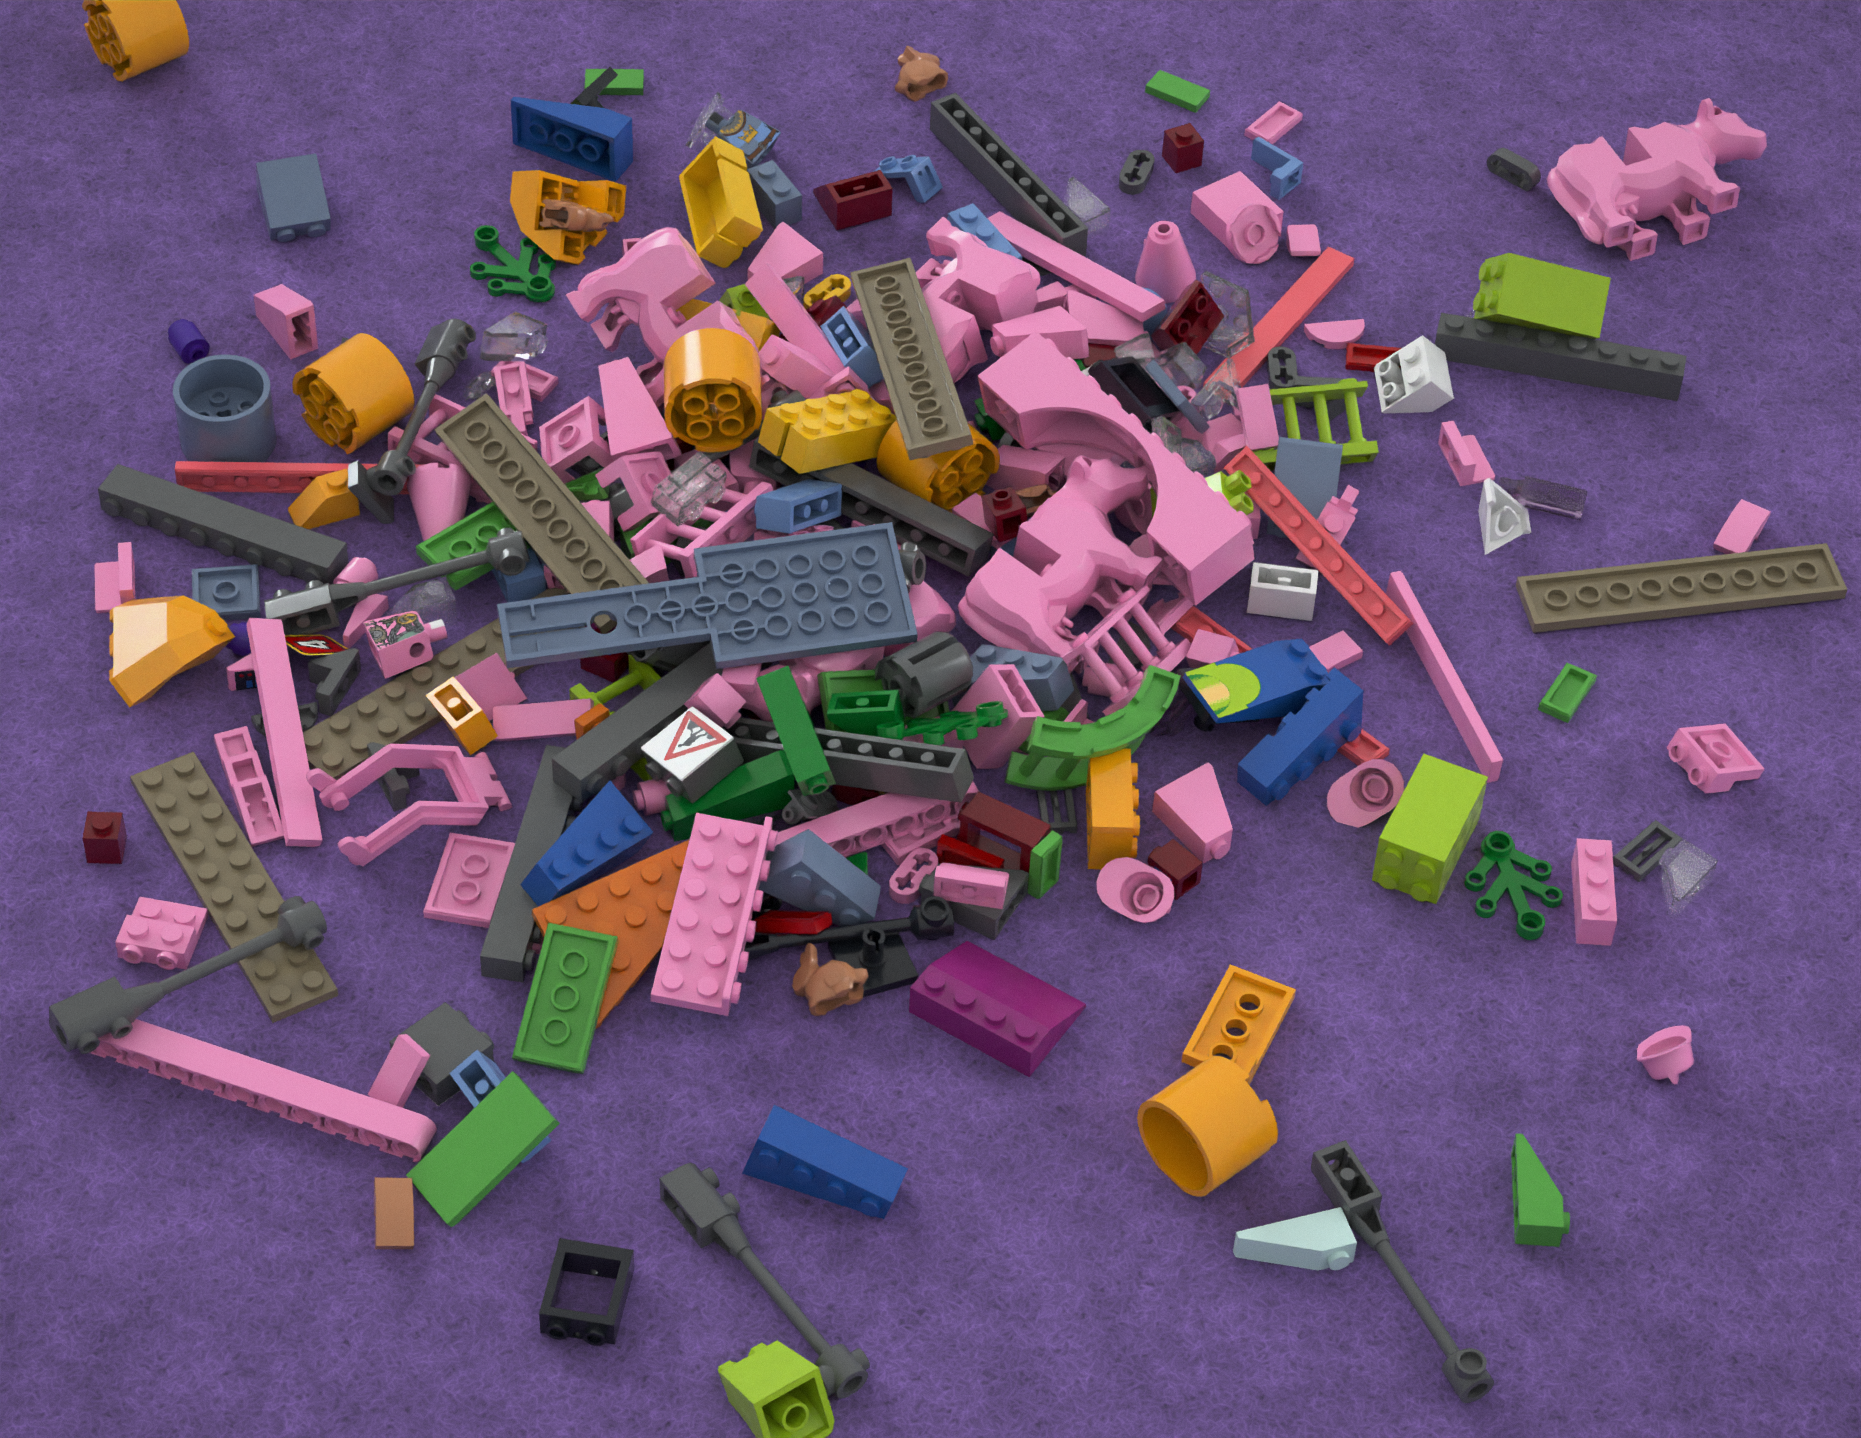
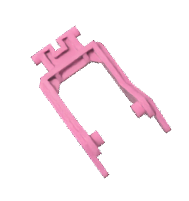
[306,743,512,866]

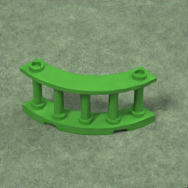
[1004,665,1181,791]

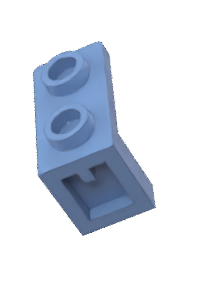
[1251,137,1303,200]
[873,155,943,203]

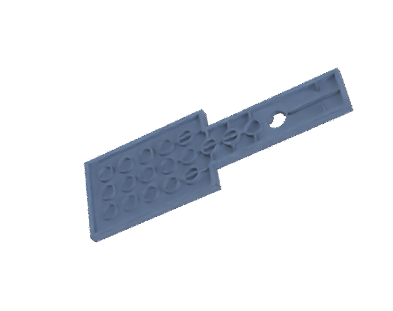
[497,522,918,669]

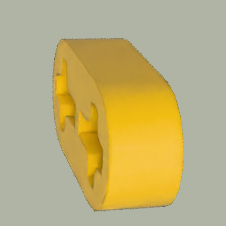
[803,274,851,309]

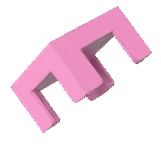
[539,396,614,484]
[595,451,682,532]

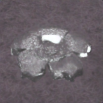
[462,371,496,401]

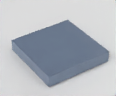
[1145,359,1210,434]
[192,564,261,621]

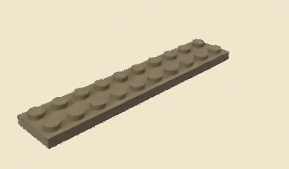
[850,258,973,460]
[434,393,649,634]
[1516,543,1847,633]
[303,588,585,780]
[130,752,338,1023]

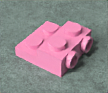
[1667,724,1764,794]
[115,897,208,970]

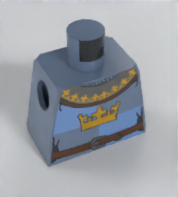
[705,110,781,169]

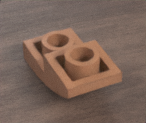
[374,1177,414,1249]

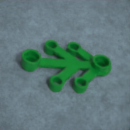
[470,225,556,302]
[876,701,1008,745]
[1464,831,1563,940]

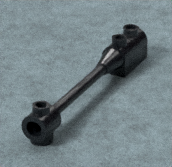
[744,896,954,961]

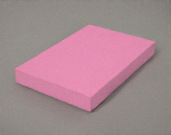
[423,832,515,928]

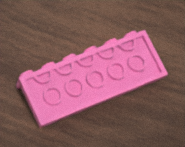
[651,813,778,1016]

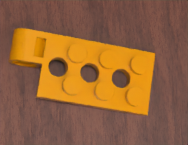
[1182,964,1296,1085]

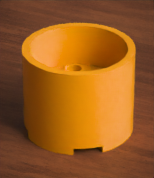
[82,0,189,81]
[664,328,762,453]
[292,333,414,454]
[877,420,1000,513]
[1137,1056,1278,1197]

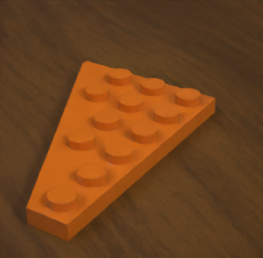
[532,839,690,1028]

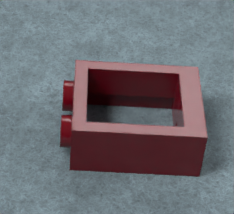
[957,791,1051,881]

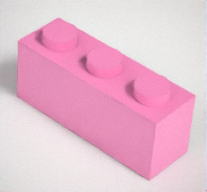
[1571,838,1617,946]

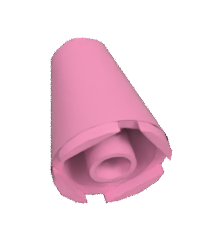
[1135,221,1196,304]
[407,463,472,541]

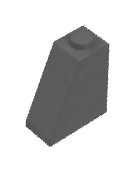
[918,864,1029,940]

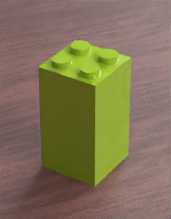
[1473,253,1611,339]
[1372,754,1488,904]

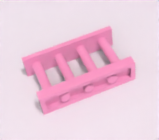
[388,394,537,504]
[630,468,774,578]
[1062,585,1191,716]

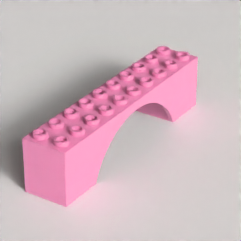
[978,331,1255,606]

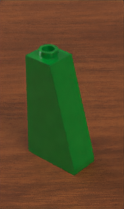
[756,665,836,796]
[661,749,795,842]

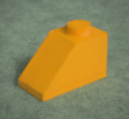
[288,468,360,530]
[425,676,498,756]

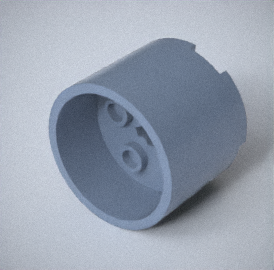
[173,355,277,462]

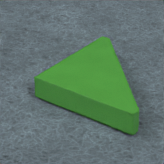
[565,467,609,501]

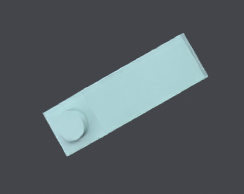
[1233,1207,1357,1270]

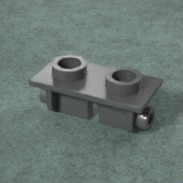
[782,789,840,825]

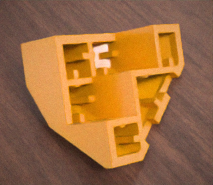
[510,170,626,265]
[109,595,235,708]

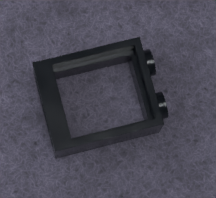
[1088,356,1180,434]
[539,1238,634,1346]

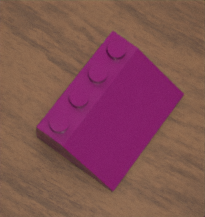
[909,941,1086,1077]

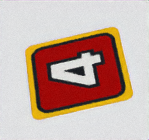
[285,634,348,655]

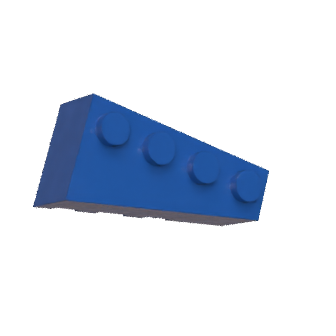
[1237,667,1364,806]
[520,780,654,906]
[742,1105,908,1219]

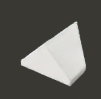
[1478,478,1531,555]

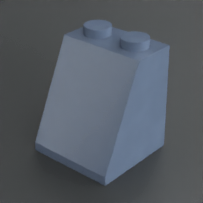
[256,153,331,242]
[1266,437,1343,538]

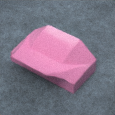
[1197,413,1255,474]

